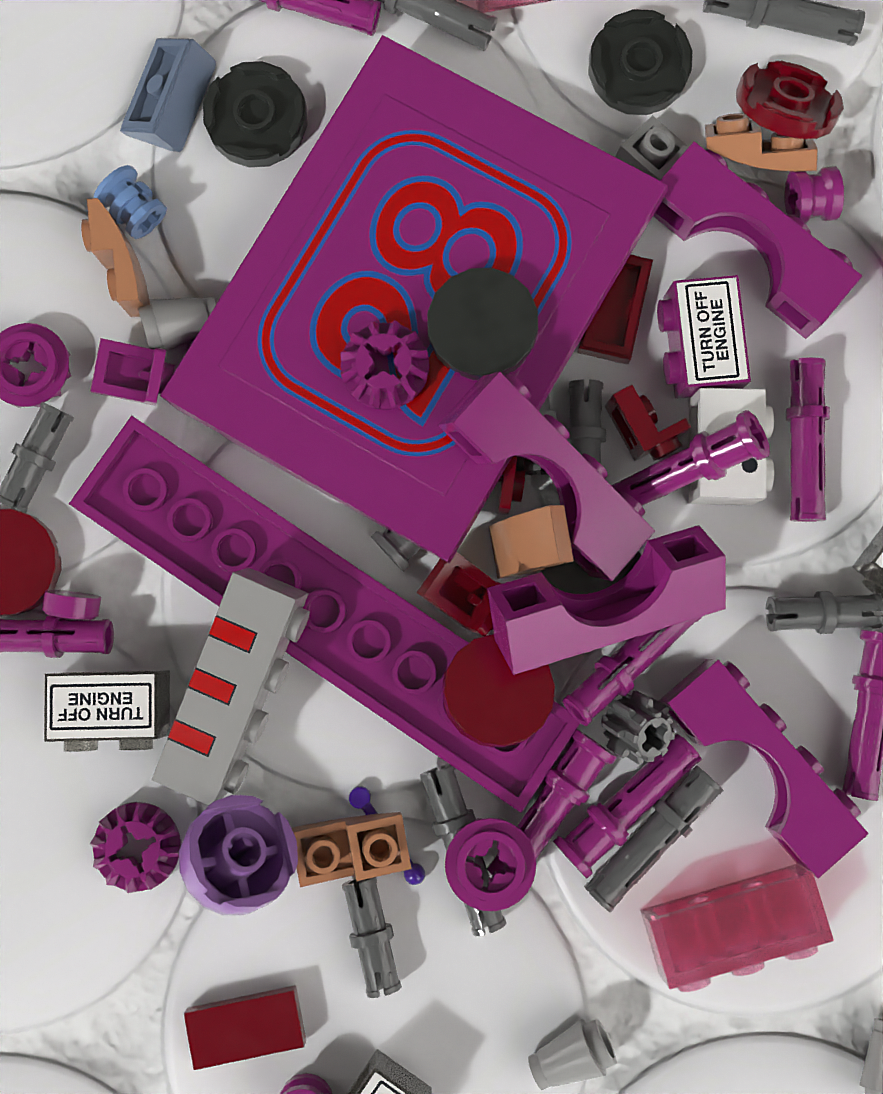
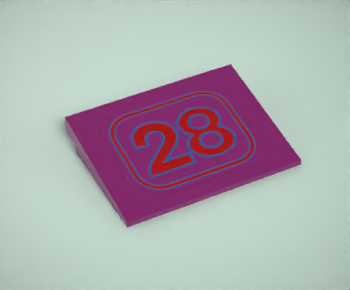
[160,35,667,564]

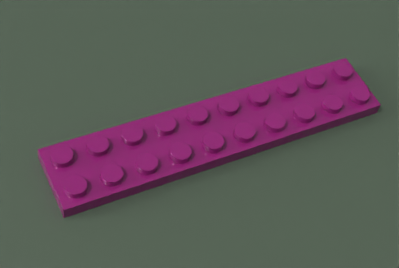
[69,415,580,813]

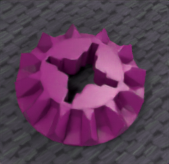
[341,320,429,410]
[0,323,72,408]
[90,802,181,893]
[445,818,536,911]

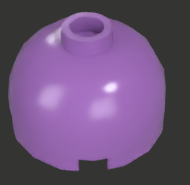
[179,795,298,915]

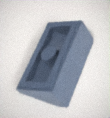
[120,38,216,152]

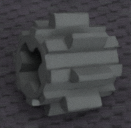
[601,690,675,765]

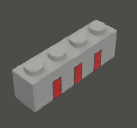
[151,567,310,806]

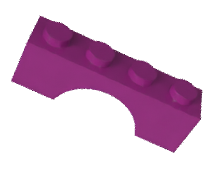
[653,141,862,339]
[438,372,655,581]
[487,525,726,675]
[659,659,869,879]

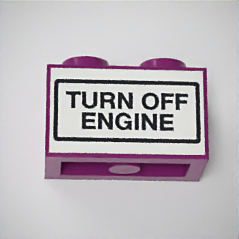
[657,275,751,399]

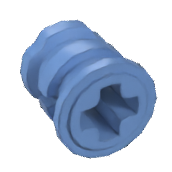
[94,165,167,239]

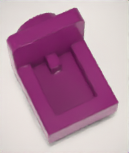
[90,338,175,406]

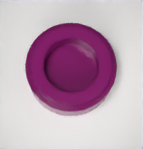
[42,590,101,620]

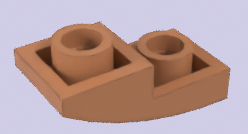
[705,113,818,171]
[81,198,150,317]
[489,505,574,579]
[291,812,412,887]

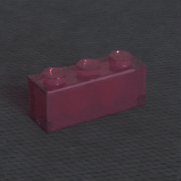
[640,864,834,992]

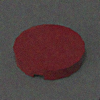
[736,61,844,139]
[0,509,62,616]
[442,634,555,747]

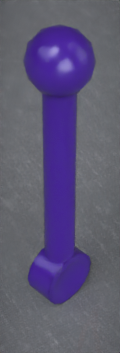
[349,786,425,885]

